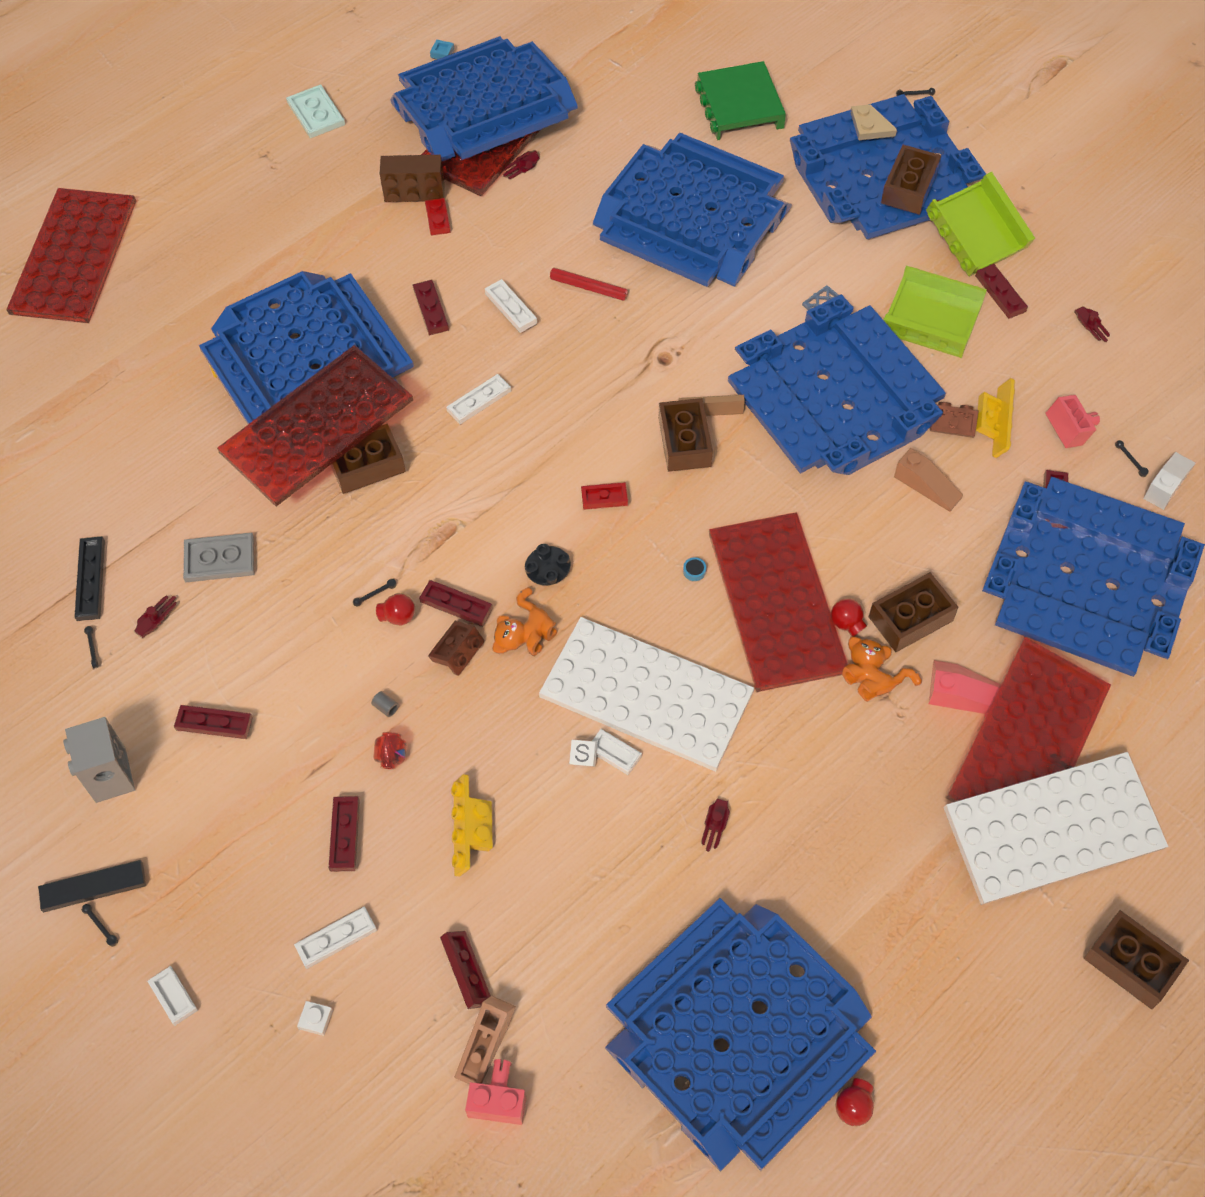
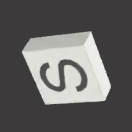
[569,740,597,767]

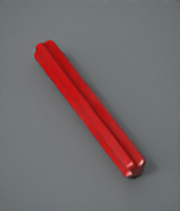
[550,267,628,301]

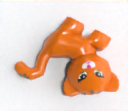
[492,587,557,656]
[842,636,922,701]

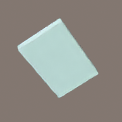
[286,85,345,138]

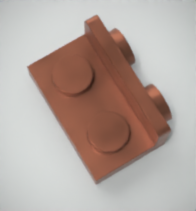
[930,402,979,438]
[428,620,484,676]

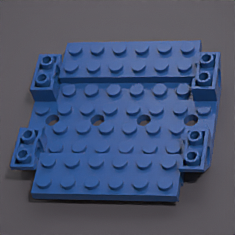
[390,36,578,161]
[790,94,986,239]
[593,132,792,287]
[199,271,414,454]
[728,294,946,475]
[982,477,1205,677]
[605,898,876,1172]

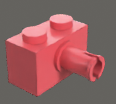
[1045,395,1100,448]
[465,1059,526,1125]

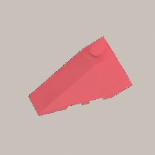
[929,660,1028,721]

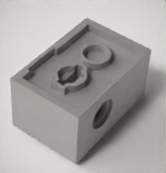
[63,717,135,803]

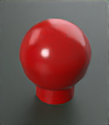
[376,593,415,626]
[831,598,868,637]
[835,1078,874,1126]

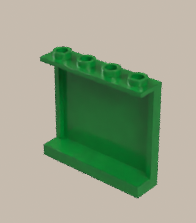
[695,61,786,141]

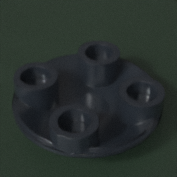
[525,544,571,586]

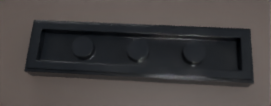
[74,536,105,621]
[38,860,146,913]

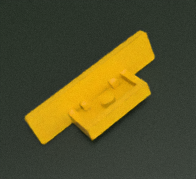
[976,378,1015,458]
[451,774,493,877]

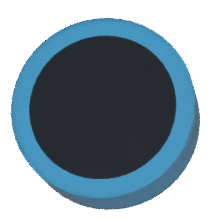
[683,557,706,581]

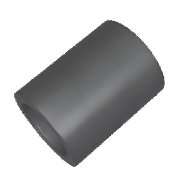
[371,691,399,717]

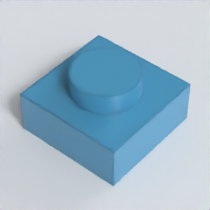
[430,39,454,59]

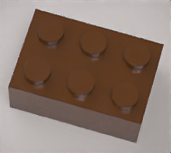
[881,144,942,215]
[379,155,445,202]
[658,398,713,472]
[324,423,406,494]
[869,572,959,652]
[1083,910,1189,1009]

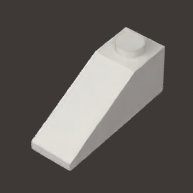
[1143,452,1195,510]

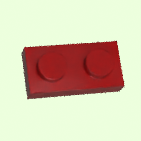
[425,198,451,236]
[581,482,628,510]

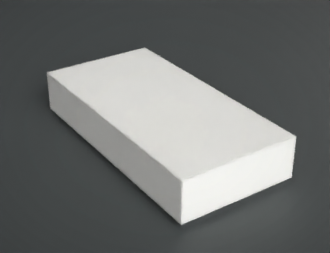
[592,729,642,775]
[147,966,198,1026]

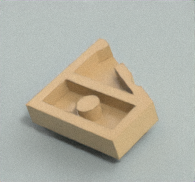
[850,104,897,140]

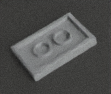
[183,533,254,583]

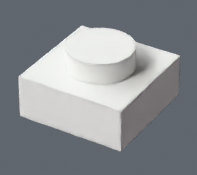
[297,1001,333,1036]

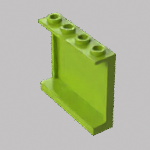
[926,172,1035,277]
[883,266,987,358]

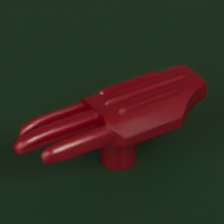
[503,150,540,179]
[1074,306,1110,342]
[134,595,177,638]
[701,798,730,852]

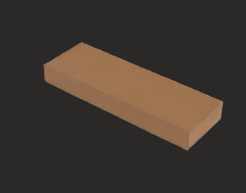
[678,395,745,416]

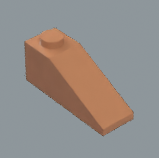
[894,448,963,512]
[454,996,516,1085]

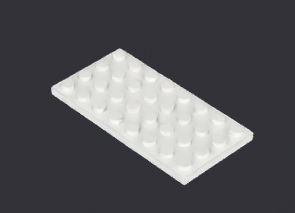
[539,617,754,772]
[943,752,1168,905]

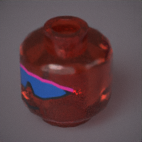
[373,732,406,769]

